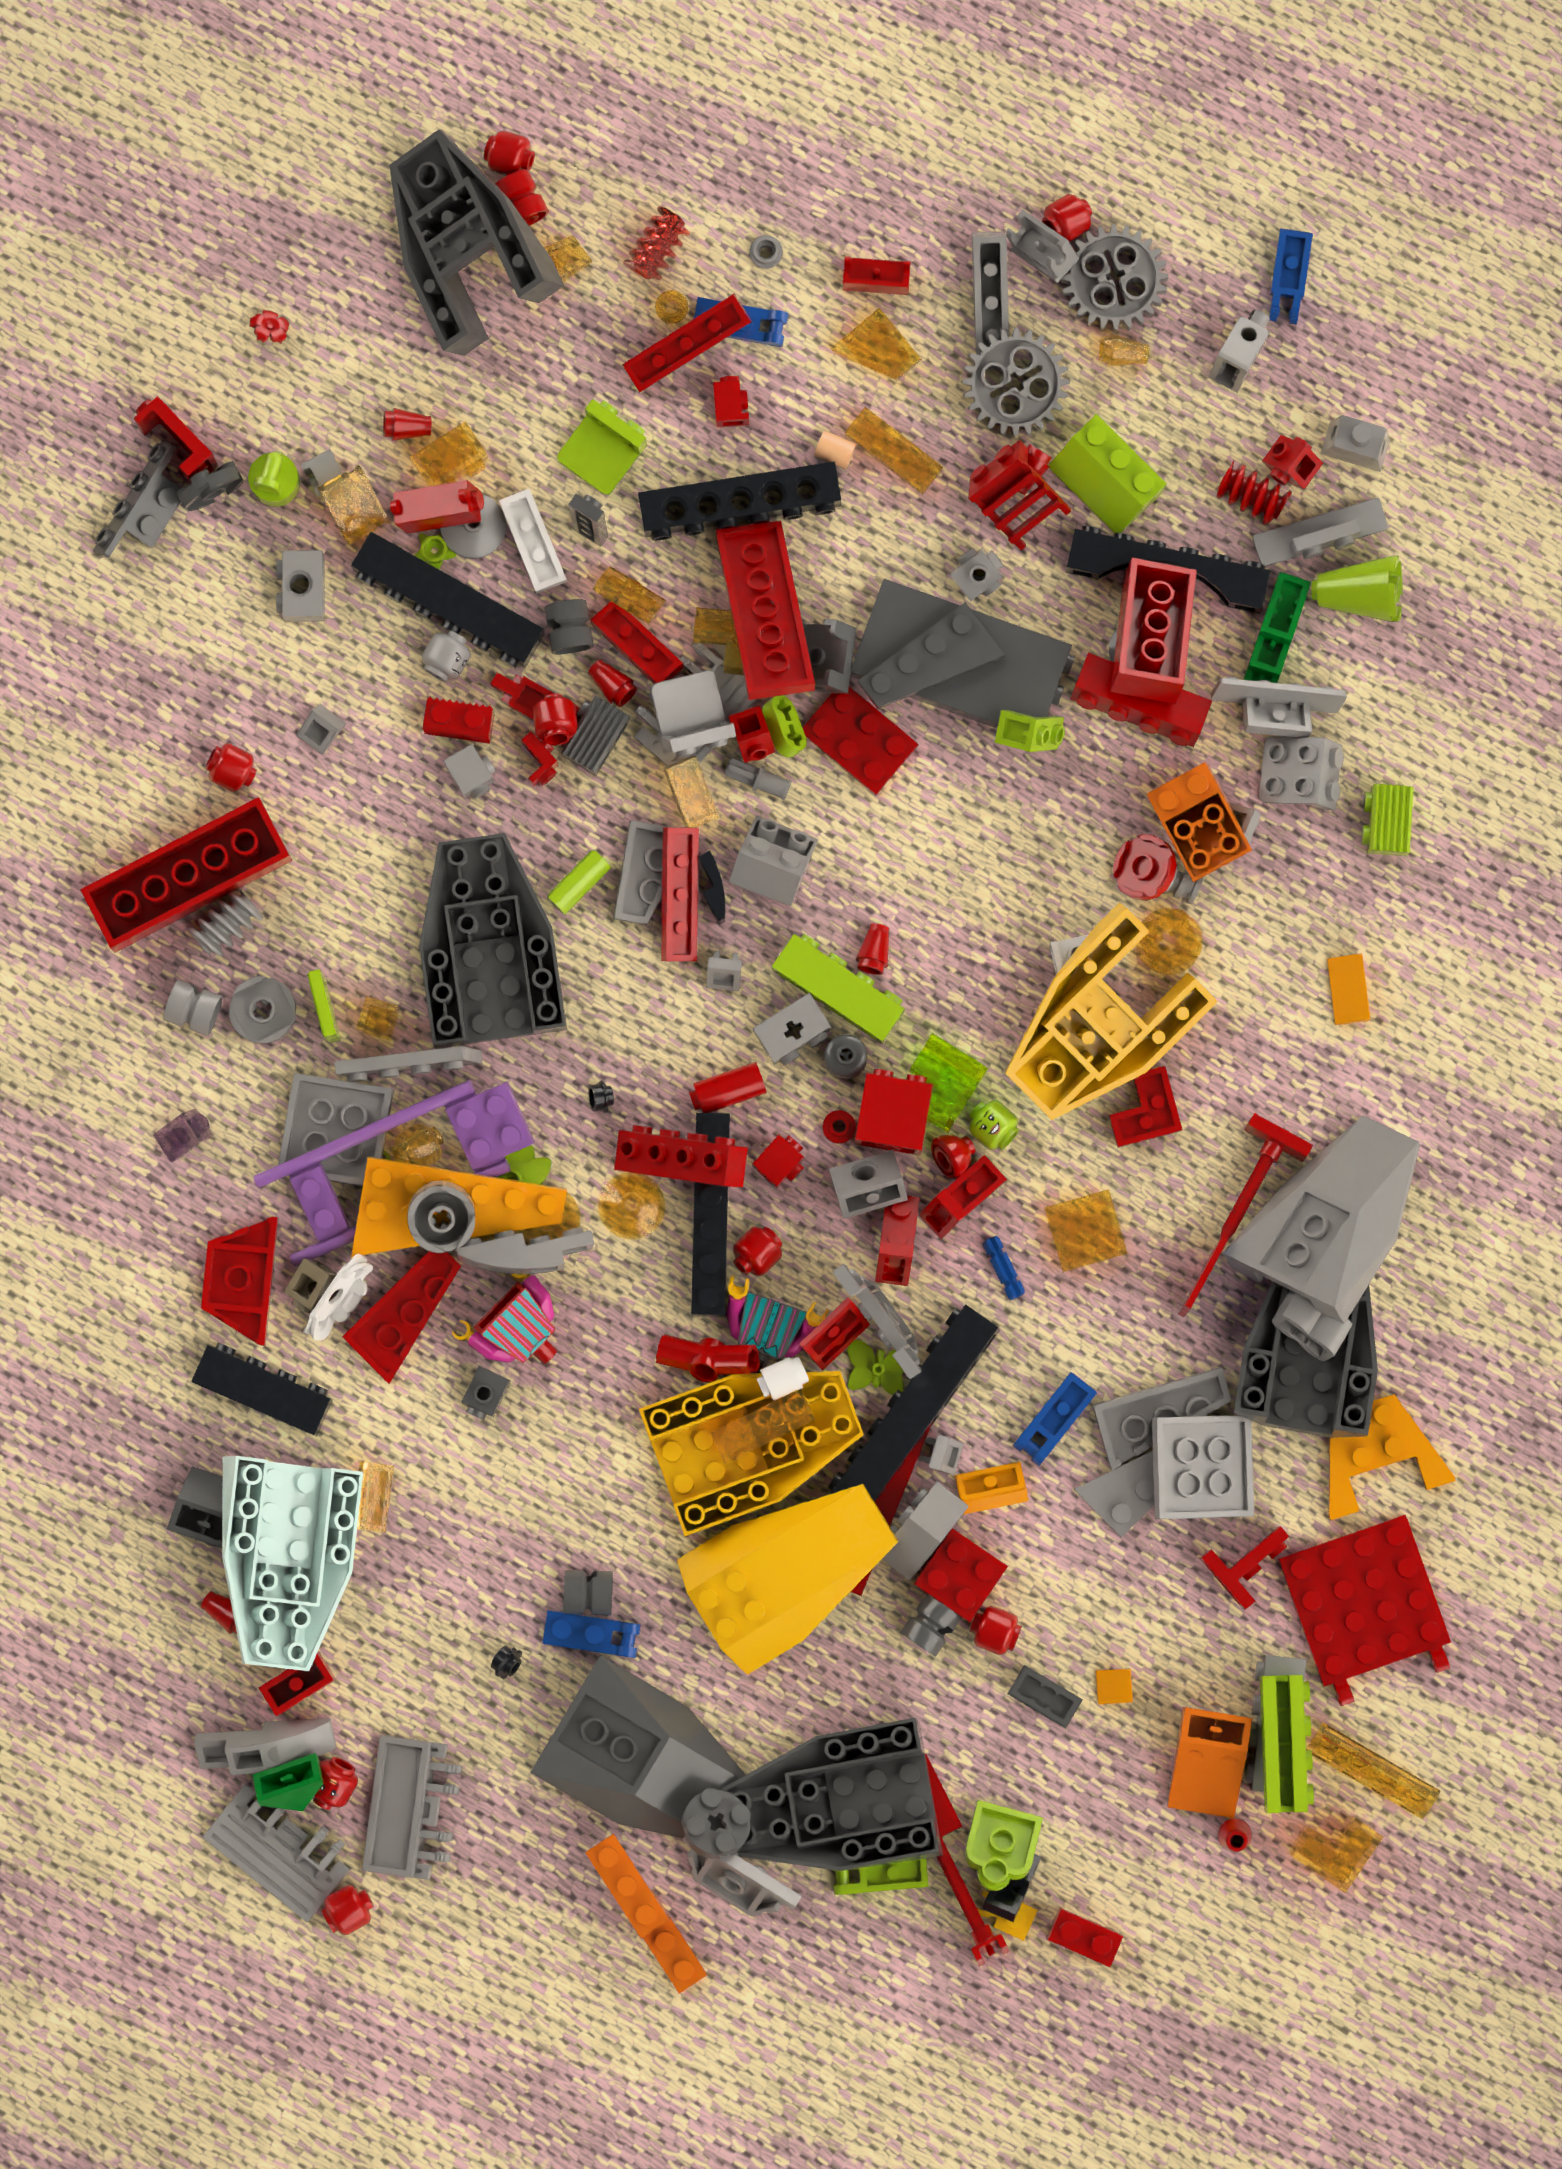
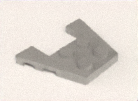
[833,1264,921,1379]

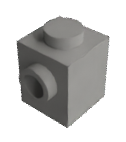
[443,744,495,800]

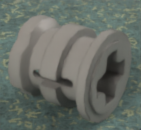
[1162,865,1203,905]

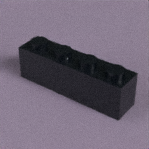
[191,1342,333,1437]

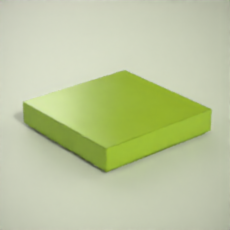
[307,969,341,1043]

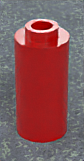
[689,1062,767,1113]

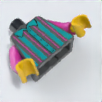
[726,1275,830,1373]

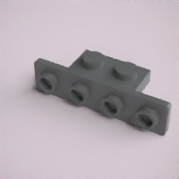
[93,440,182,558]

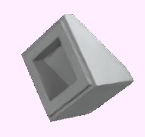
[296,704,346,755]

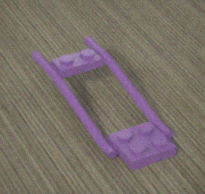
[253,1080,535,1267]

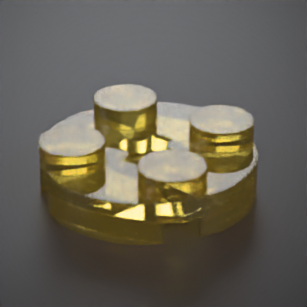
[1135,908,1203,976]

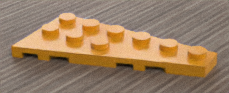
[351,1157,567,1257]

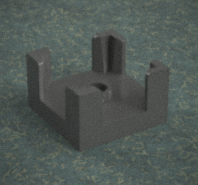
[802,619,857,693]

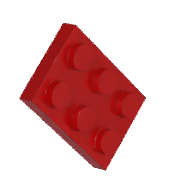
[803,686,919,796]

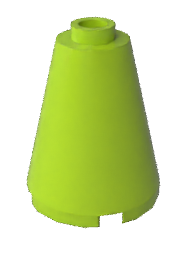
[1311,555,1403,622]

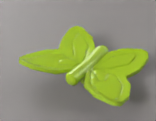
[847,1340,904,1396]

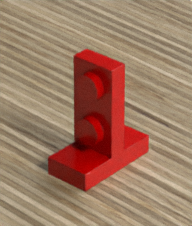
[919,1155,1007,1240]
[875,1196,920,1286]
[1199,1526,1290,1610]

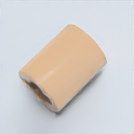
[814,430,857,469]

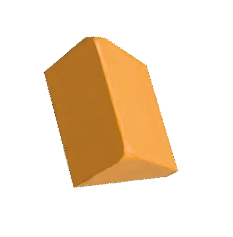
[1096,1668,1133,1704]

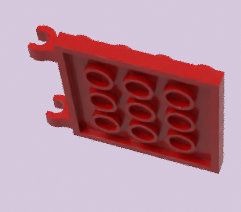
[1278,1515,1451,1706]

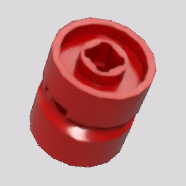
[495,169,549,226]

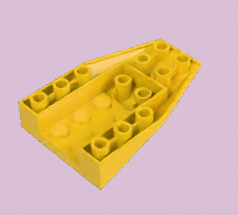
[639,1371,864,1537]

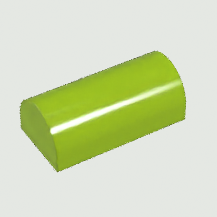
[547,850,612,915]

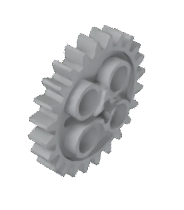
[1061,224,1168,333]
[961,328,1070,436]

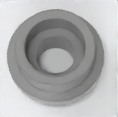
[750,235,783,269]

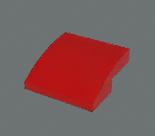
[799,1297,871,1371]

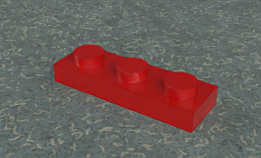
[590,598,684,684]

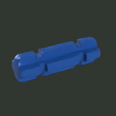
[983,1236,1025,1300]

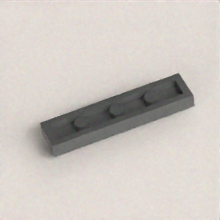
[568,494,608,547]

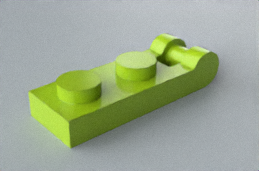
[832,1858,929,1895]

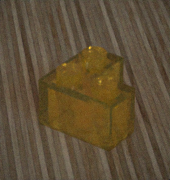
[1286,1816,1384,1893]

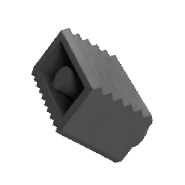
[560,696,630,776]

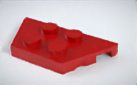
[201,1216,279,1346]

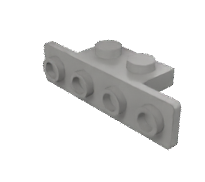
[1253,498,1388,567]
[1211,677,1347,738]

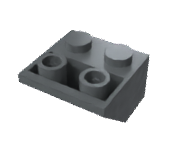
[167,1466,223,1548]

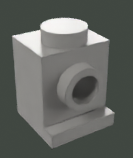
[301,449,351,505]

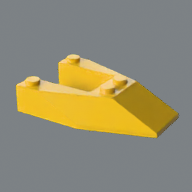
[1005,902,1218,1120]

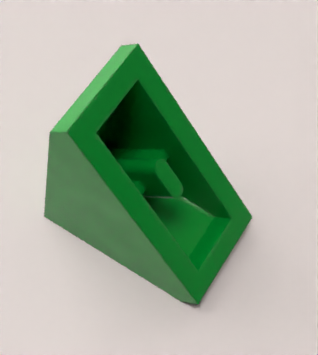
[252,1753,323,1811]

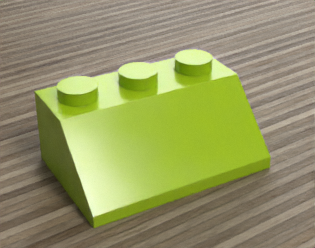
[1049,414,1167,534]

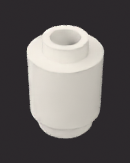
[757,1357,809,1401]

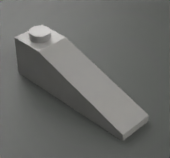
[971,231,1009,369]

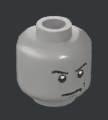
[422,630,471,682]

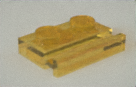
[317,465,390,545]

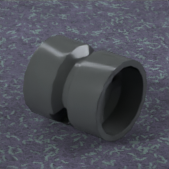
[544,599,594,655]
[563,1570,613,1615]
[900,1593,962,1657]

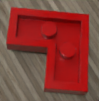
[1109,1066,1183,1148]

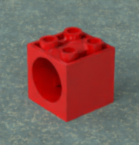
[855,1069,933,1156]

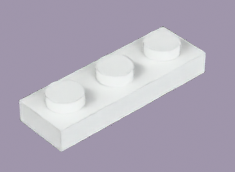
[499,488,567,594]

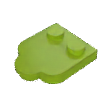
[964,1800,1043,1891]

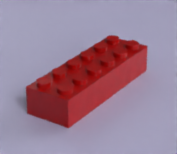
[80,797,293,953]

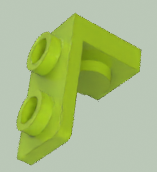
[994,710,1065,752]

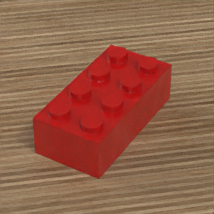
[1110,558,1197,704]

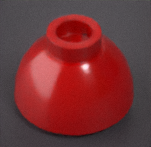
[931,1135,976,1180]

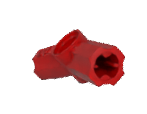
[656,1334,760,1383]

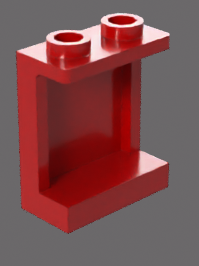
[134,396,219,484]

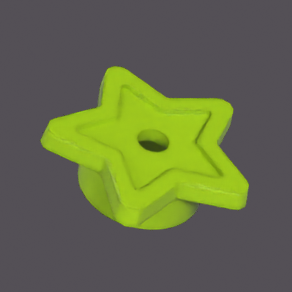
[415,533,456,569]

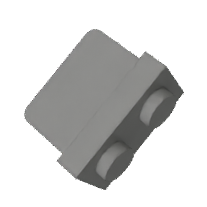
[650,670,736,756]
[1259,737,1344,810]

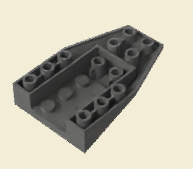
[419,833,567,1049]
[530,1655,746,1838]
[722,1718,943,1871]

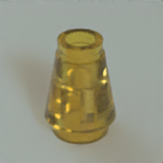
[1099,334,1149,367]

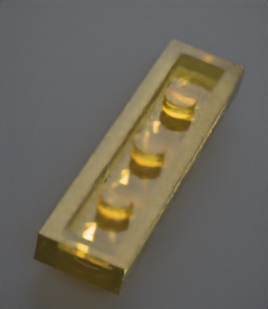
[1306,1722,1441,1819]

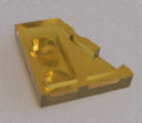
[830,307,922,381]

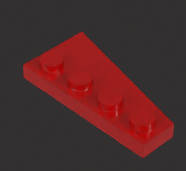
[342,1251,461,1384]

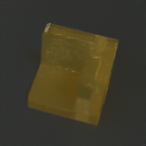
[356,996,401,1041]

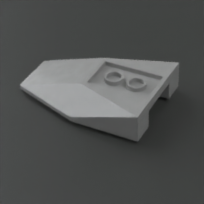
[1223,1115,1420,1324]

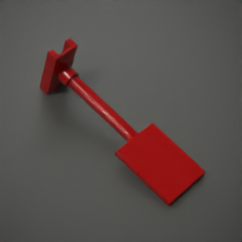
[1178,1113,1313,1317]
[925,1754,1009,1967]

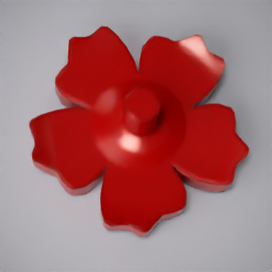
[249,310,290,344]

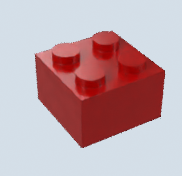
[914,1528,1008,1622]

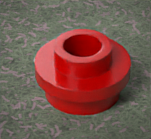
[822,1110,856,1144]

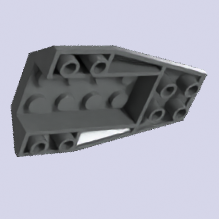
[1234,1282,1378,1438]

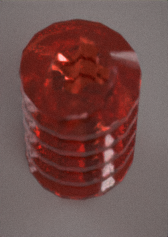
[623,206,690,281]

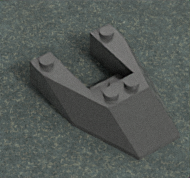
[389,129,564,356]

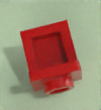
[521,732,559,787]

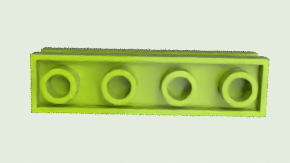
[772,934,905,1044]
[1260,1675,1314,1813]

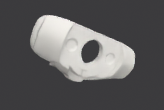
[303,1254,373,1341]

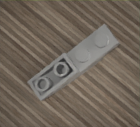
[456,1228,594,1274]
[194,1718,336,1775]

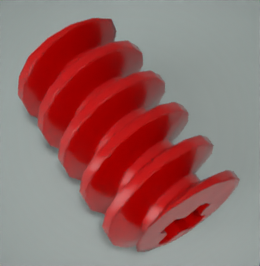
[1216,460,1292,525]

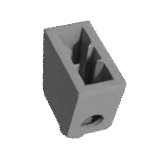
[1208,310,1270,393]
[1320,415,1390,472]

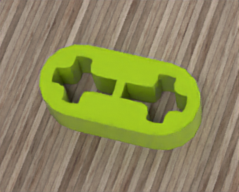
[762,695,807,758]

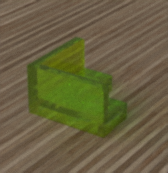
[908,1033,989,1133]

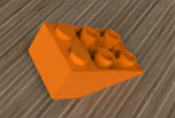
[1146,762,1253,882]
[1167,1707,1252,1818]

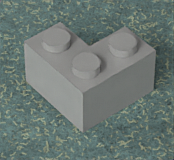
[882,1481,969,1581]

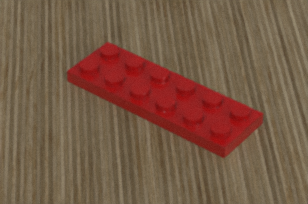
[716,520,815,700]

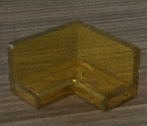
[693,607,743,675]

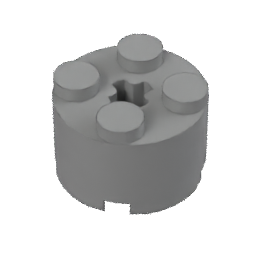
[407,1181,475,1253]

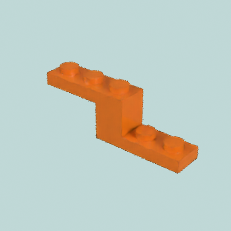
[585,1833,708,1994]

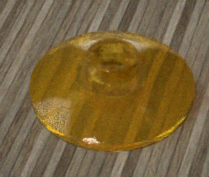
[598,1173,665,1239]

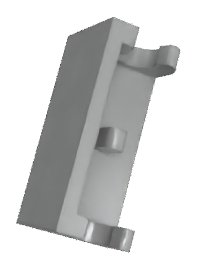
[1006,210,1079,283]

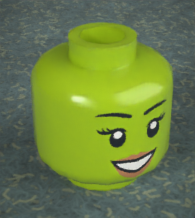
[969,1100,1019,1150]

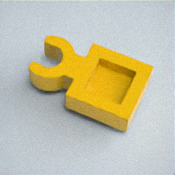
[977,1891,1038,1941]

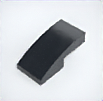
[698,851,726,925]
[982,1854,1041,1922]

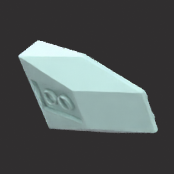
[222,1456,363,1671]

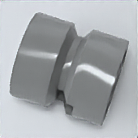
[163,980,223,1036]

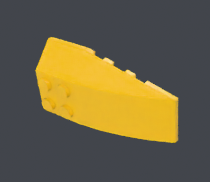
[677,1484,899,1675]

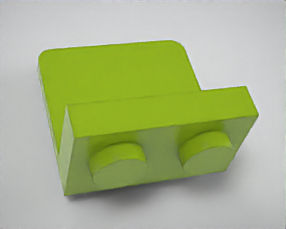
[557,399,647,495]

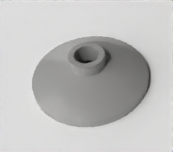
[440,494,506,559]

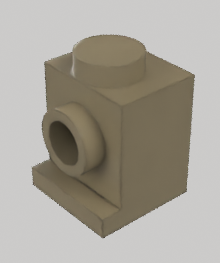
[284,1258,337,1313]

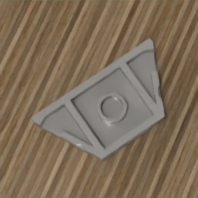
[683,1835,802,1916]

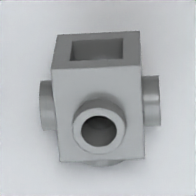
[950,547,1004,601]

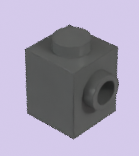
[462,1366,511,1420]

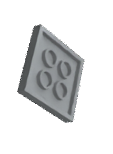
[278,1073,394,1186]
[1152,1415,1254,1519]

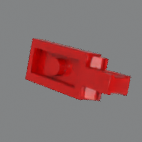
[490,672,580,721]

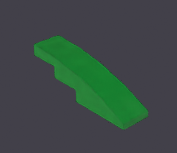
[1237,572,1311,705]

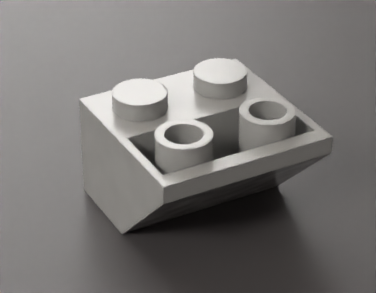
[729,815,818,906]

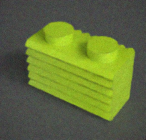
[1362,784,1414,856]

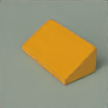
[1327,953,1370,1025]
[955,1462,1028,1515]

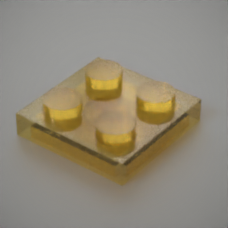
[1044,1189,1128,1273]

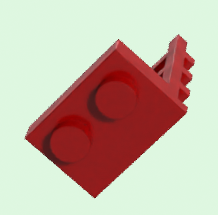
[968,440,1071,550]

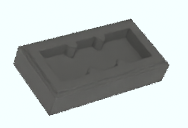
[1007,1665,1083,1729]

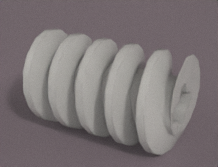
[188,889,263,958]

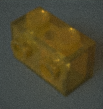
[410,421,489,487]

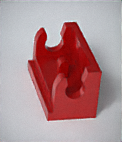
[842,256,911,295]

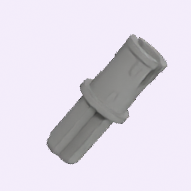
[725,758,792,800]

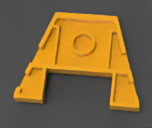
[1328,1394,1456,1520]

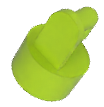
[248,451,300,507]

